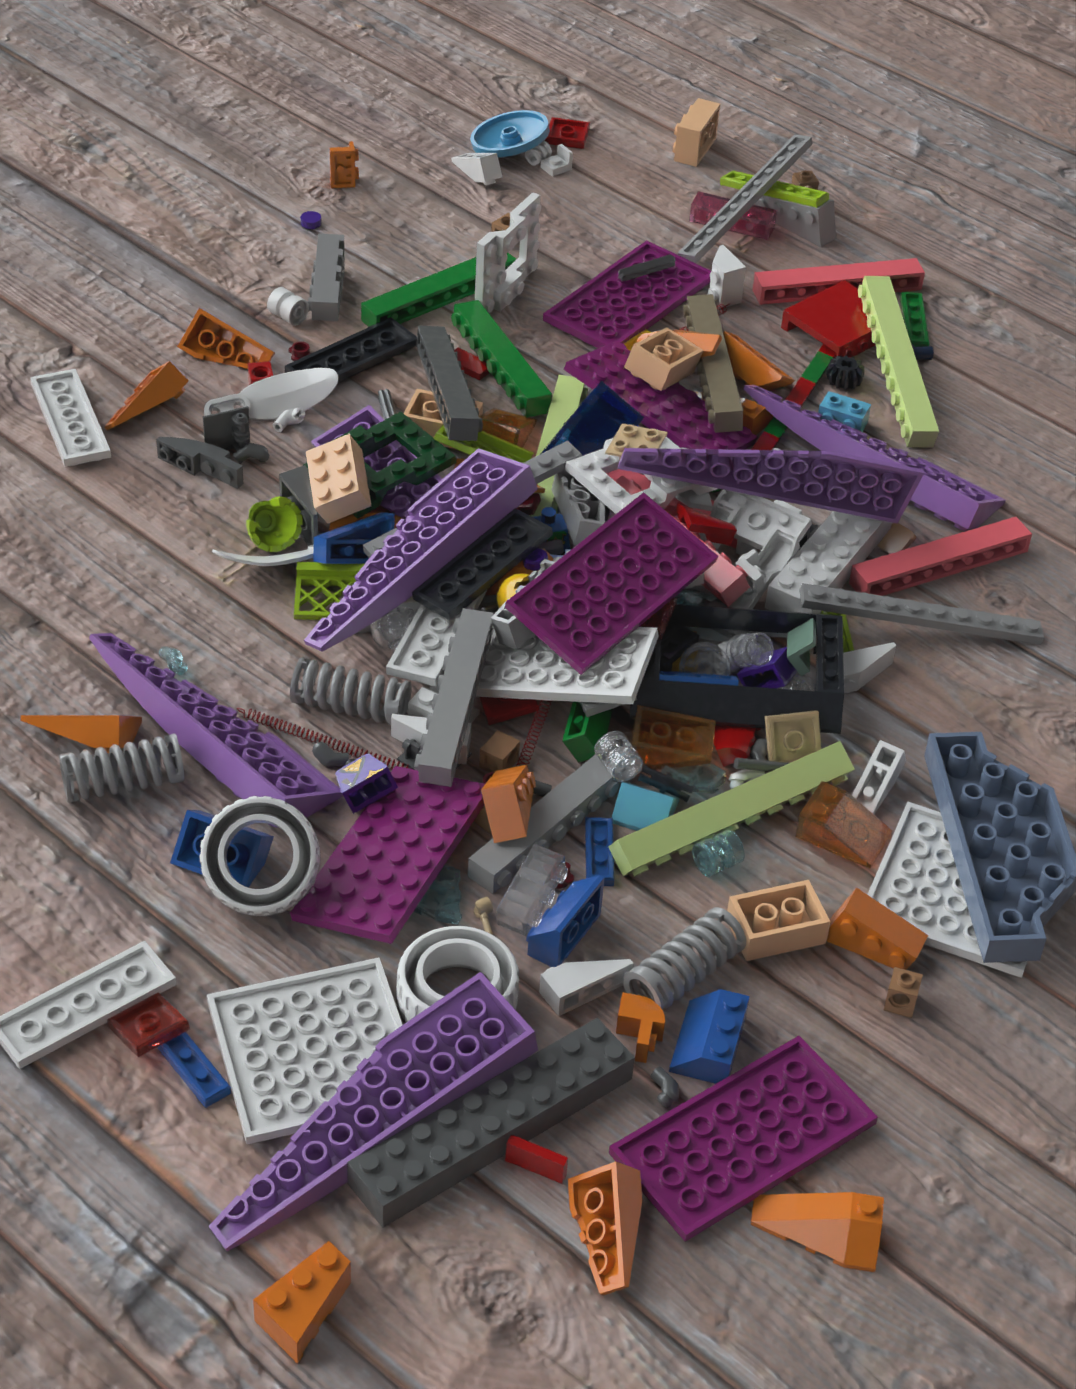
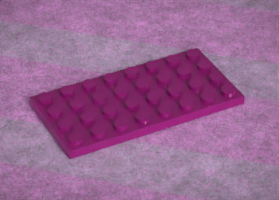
[543,240,711,348]
[563,341,758,450]
[505,492,719,675]
[290,766,485,944]
[609,1036,878,1242]

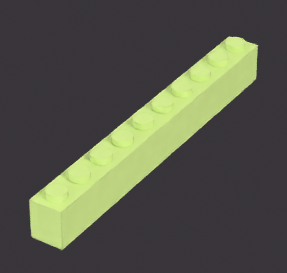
[858,276,939,448]
[529,375,589,517]
[608,741,855,877]

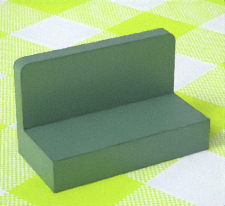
[787,618,816,676]

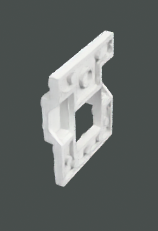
[475,193,541,313]
[565,429,718,514]
[686,490,812,609]

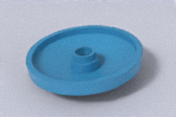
[470,110,550,158]

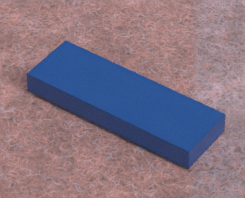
[585,817,614,886]
[157,1027,232,1108]

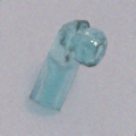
[159,646,188,675]

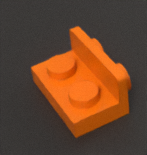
[329,141,359,188]

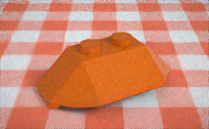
[723,331,795,391]

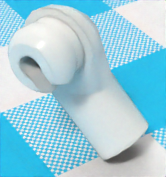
[273,407,305,432]
[729,769,765,789]

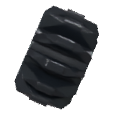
[826,355,865,391]

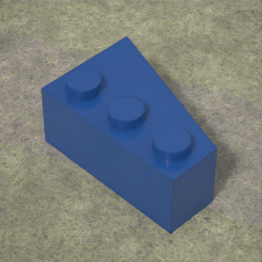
[313,512,395,564]

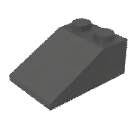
[279,465,318,546]

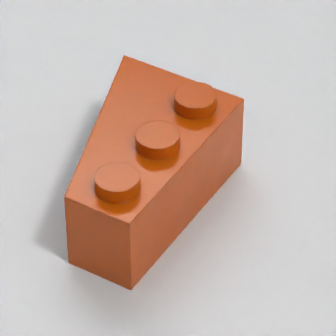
[481,765,536,843]
[827,887,929,970]
[253,1241,351,1364]

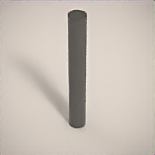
[734,758,789,772]

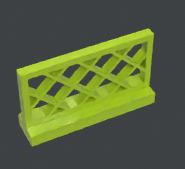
[434,425,534,463]
[294,562,364,620]

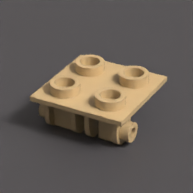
[605,424,668,457]

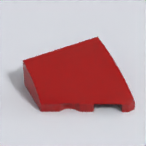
[675,503,737,545]
[707,725,761,767]

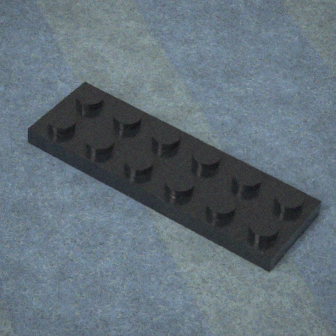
[285,317,417,383]
[412,508,553,620]

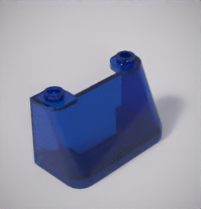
[539,380,645,456]

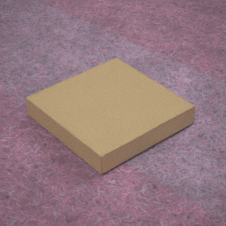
[765,711,821,763]

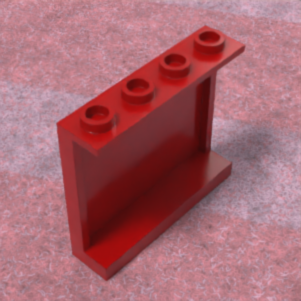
[781,280,875,358]

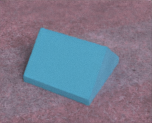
[611,782,679,831]

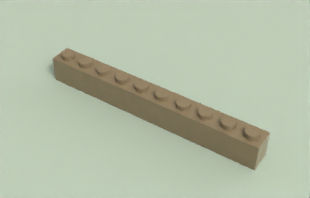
[683,294,743,433]

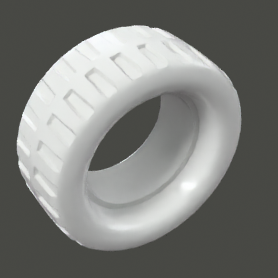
[200,796,320,916]
[396,926,519,1022]

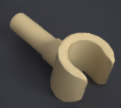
[474,897,493,935]

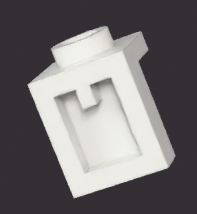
[541,144,573,177]
[735,549,765,594]

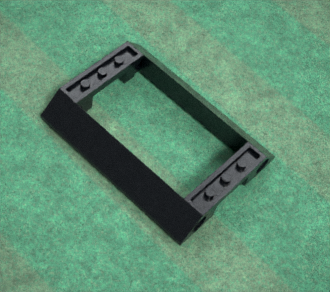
[630,603,844,734]

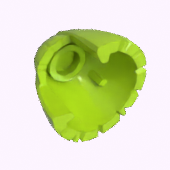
[246,496,303,552]

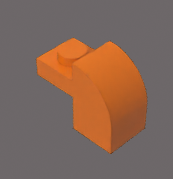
[616,992,665,1063]

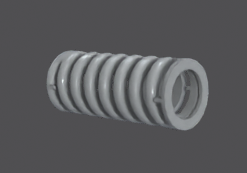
[290,657,412,725]
[59,733,184,803]
[623,907,746,1010]

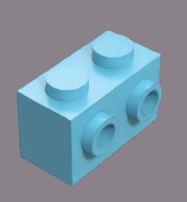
[818,391,871,432]

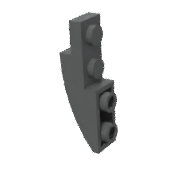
[156,437,244,489]

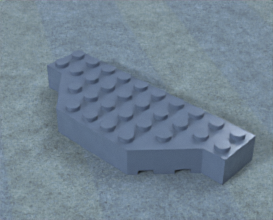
[924,732,1076,963]

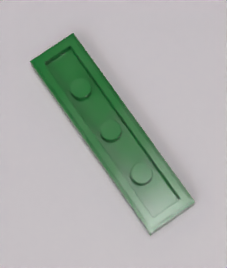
[900,292,930,347]

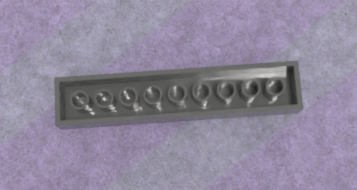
[347,1017,635,1228]

